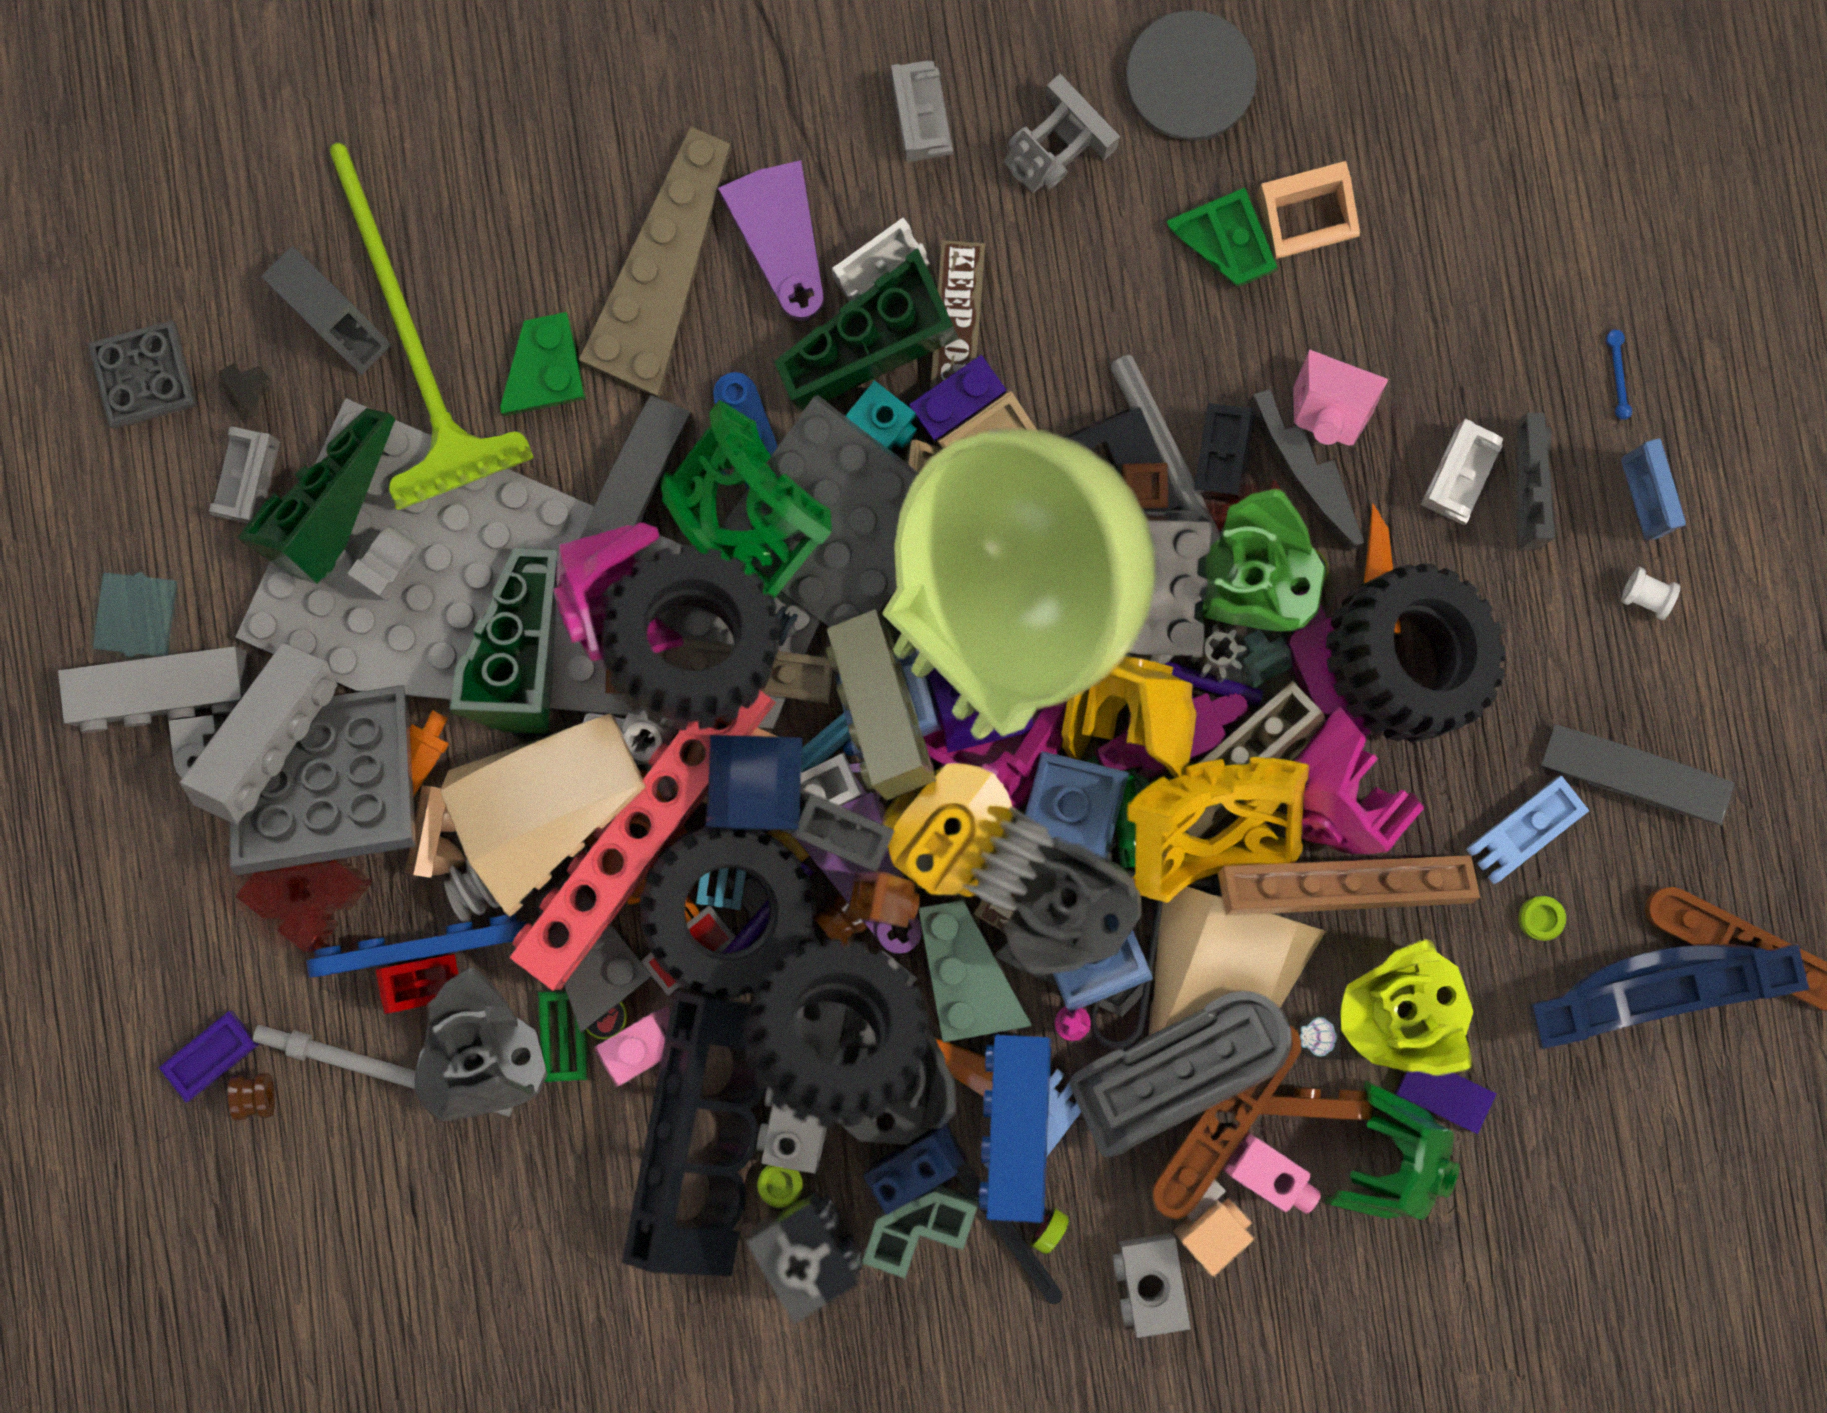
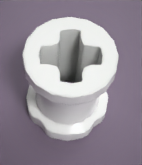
[1621,566,1681,621]

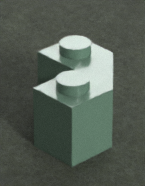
[862,1184,979,1278]

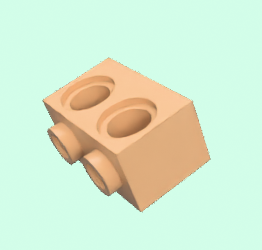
[1174,1198,1254,1277]

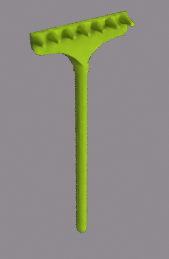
[330,143,534,511]

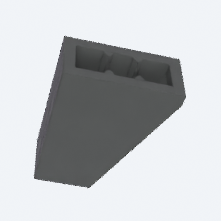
[261,246,392,375]

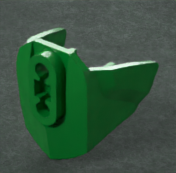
[1324,1080,1460,1220]

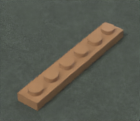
[1218,855,1480,916]

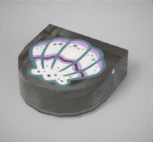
[1295,1014,1341,1059]

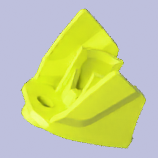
[1340,940,1474,1076]

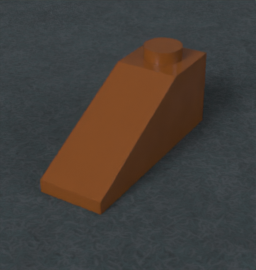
[847,872,919,927]

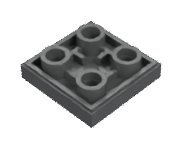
[88,320,198,429]

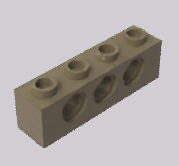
[1185,681,1326,839]

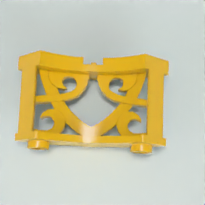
[1128,757,1309,903]

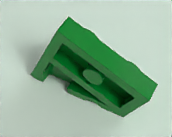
[1167,187,1278,288]
[500,312,586,417]

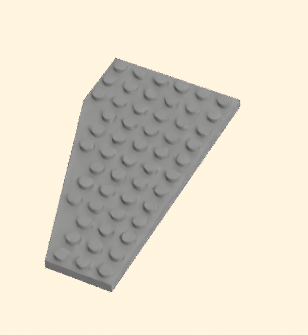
[235,398,821,730]

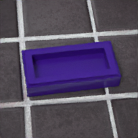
[159,1011,260,1102]
[1394,1071,1496,1134]

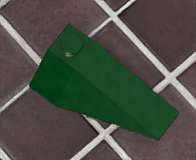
[237,408,395,585]
[450,548,558,734]

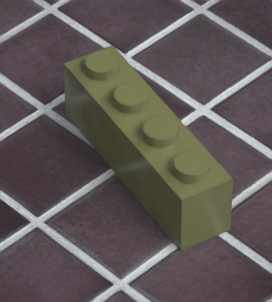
[826,609,936,800]

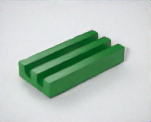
[538,991,589,1082]

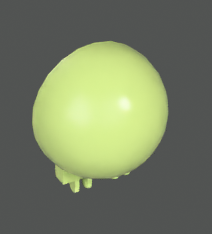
[882,429,1155,739]

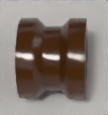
[813,894,868,946]
[228,1073,275,1121]

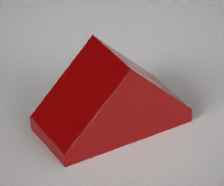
[376,954,459,1014]

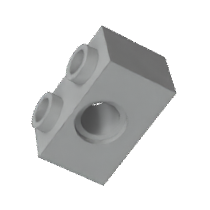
[1112,1233,1190,1338]

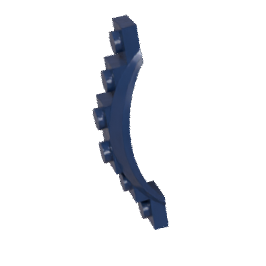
[1529,944,1809,1049]

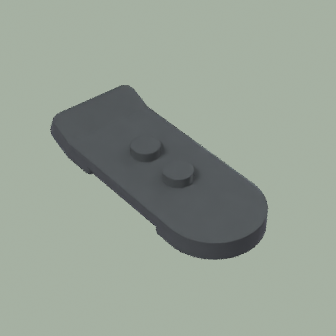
[1069,991,1292,1157]

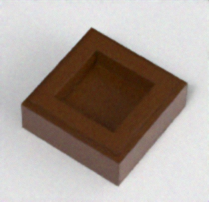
[1121,462,1168,509]

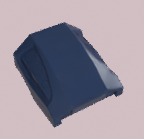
[706,735,802,829]

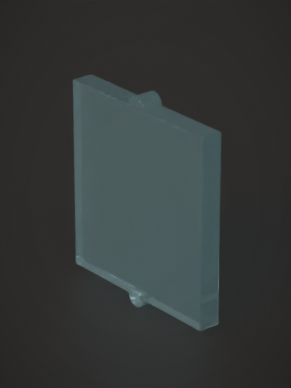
[93,572,177,658]

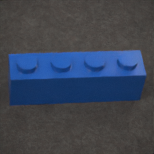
[979,1035,1052,1222]

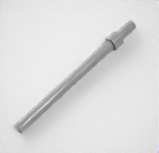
[253,1025,513,1117]

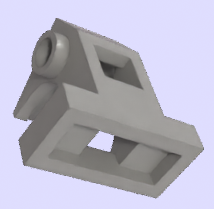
[1004,74,1120,193]

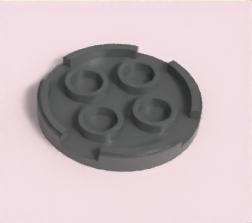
[1126,10,1257,142]

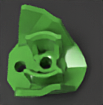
[1203,489,1326,631]

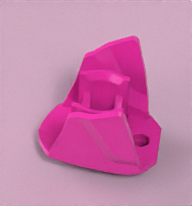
[553,522,684,661]
[1286,707,1424,854]

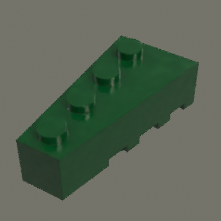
[774,247,959,413]

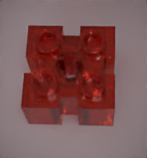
[235,859,372,952]

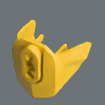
[1061,656,1197,778]
[881,763,1014,897]

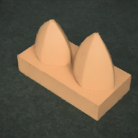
[405,785,466,878]

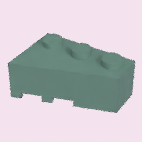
[919,900,1032,1042]

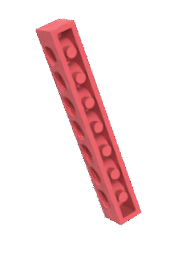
[509,691,776,991]

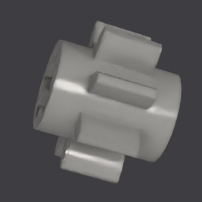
[1189,625,1247,683]

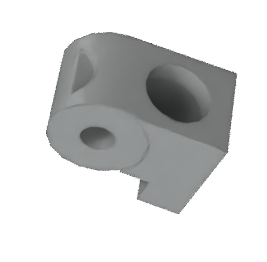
[347,526,421,601]
[169,715,224,779]

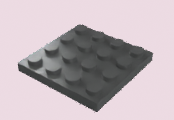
[721,395,919,627]
[229,685,416,875]

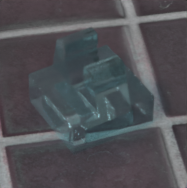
[1243,629,1292,687]

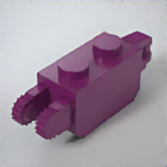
[1283,590,1371,736]
[1095,693,1249,779]

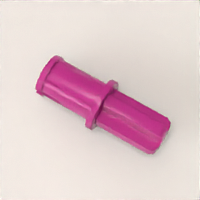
[1055,1006,1091,1041]

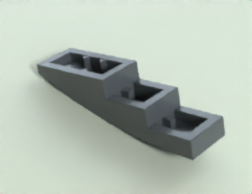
[1248,389,1364,551]
[580,395,691,539]
[1541,724,1735,826]
[780,788,895,872]

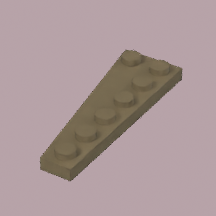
[579,126,731,398]

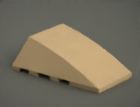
[440,713,646,916]
[1149,887,1326,1036]

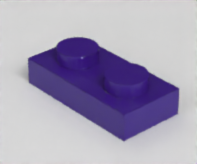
[909,355,1007,443]

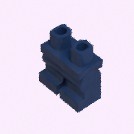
[863,1124,968,1215]

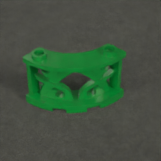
[660,400,832,598]

